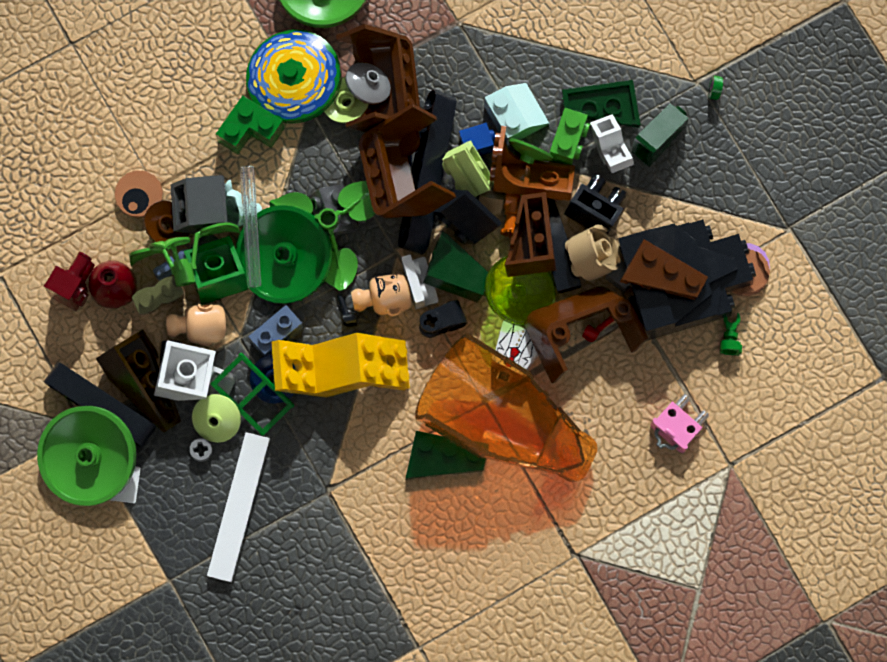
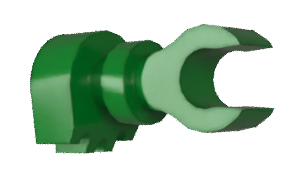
[720,313,742,356]

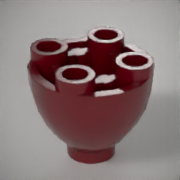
[88,260,137,309]

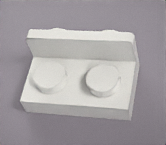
[401,254,438,309]

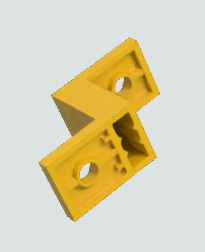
[271,333,410,397]

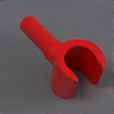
[582,316,614,342]

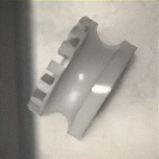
[190,438,212,462]

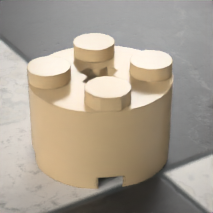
[565,225,621,281]

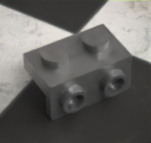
[309,184,359,239]

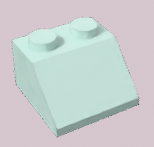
[484,83,549,147]

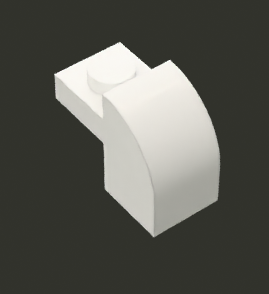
[590,114,634,173]

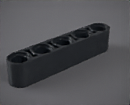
[43,362,156,448]

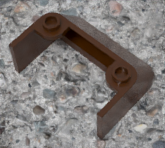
[336,24,420,132]
[359,103,456,218]
[524,286,649,384]

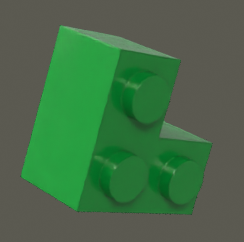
[216,95,285,155]

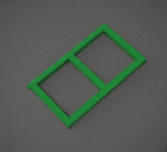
[210,352,294,436]

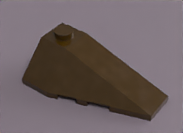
[96,329,181,433]

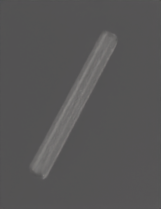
[240,166,261,287]

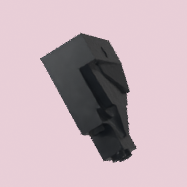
[618,219,756,341]

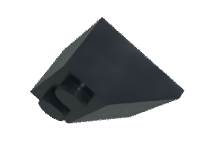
[433,190,502,244]

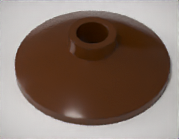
[144,201,189,247]

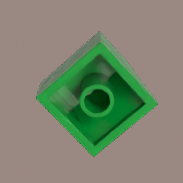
[184,236,248,304]

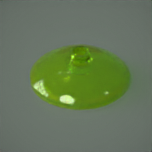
[484,256,556,326]

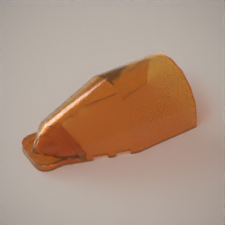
[415,333,597,482]

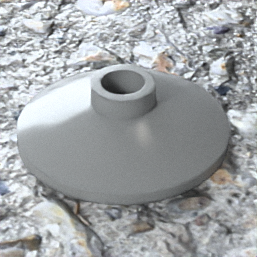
[345,62,391,104]

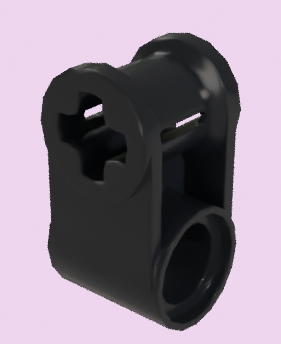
[419,300,468,338]

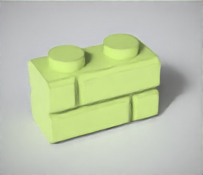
[442,141,494,197]

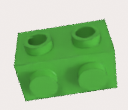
[550,108,590,165]

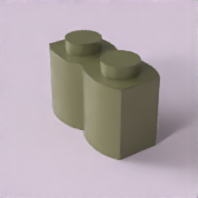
[132,276,184,315]

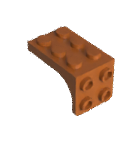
[490,126,575,201]

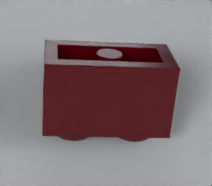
[44,251,95,311]

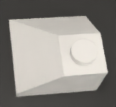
[154,340,216,401]

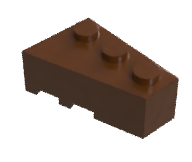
[505,192,556,277]

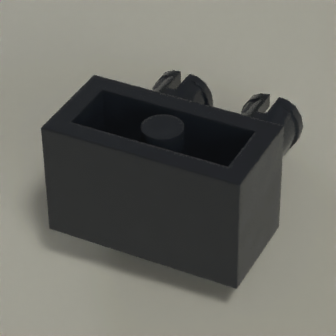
[564,174,627,235]

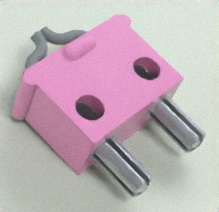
[650,394,709,453]

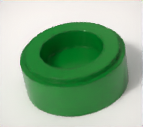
[708,75,723,100]

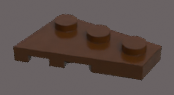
[620,239,708,300]

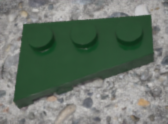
[561,80,641,128]
[405,431,489,480]

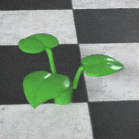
[269,181,375,291]
[129,222,240,287]

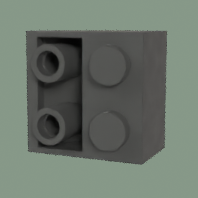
[170,175,227,234]

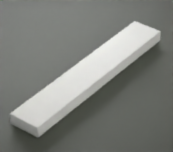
[207,432,270,583]

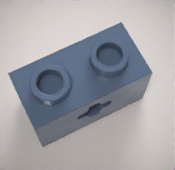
[248,305,304,357]

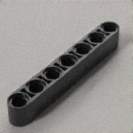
[398,90,457,255]

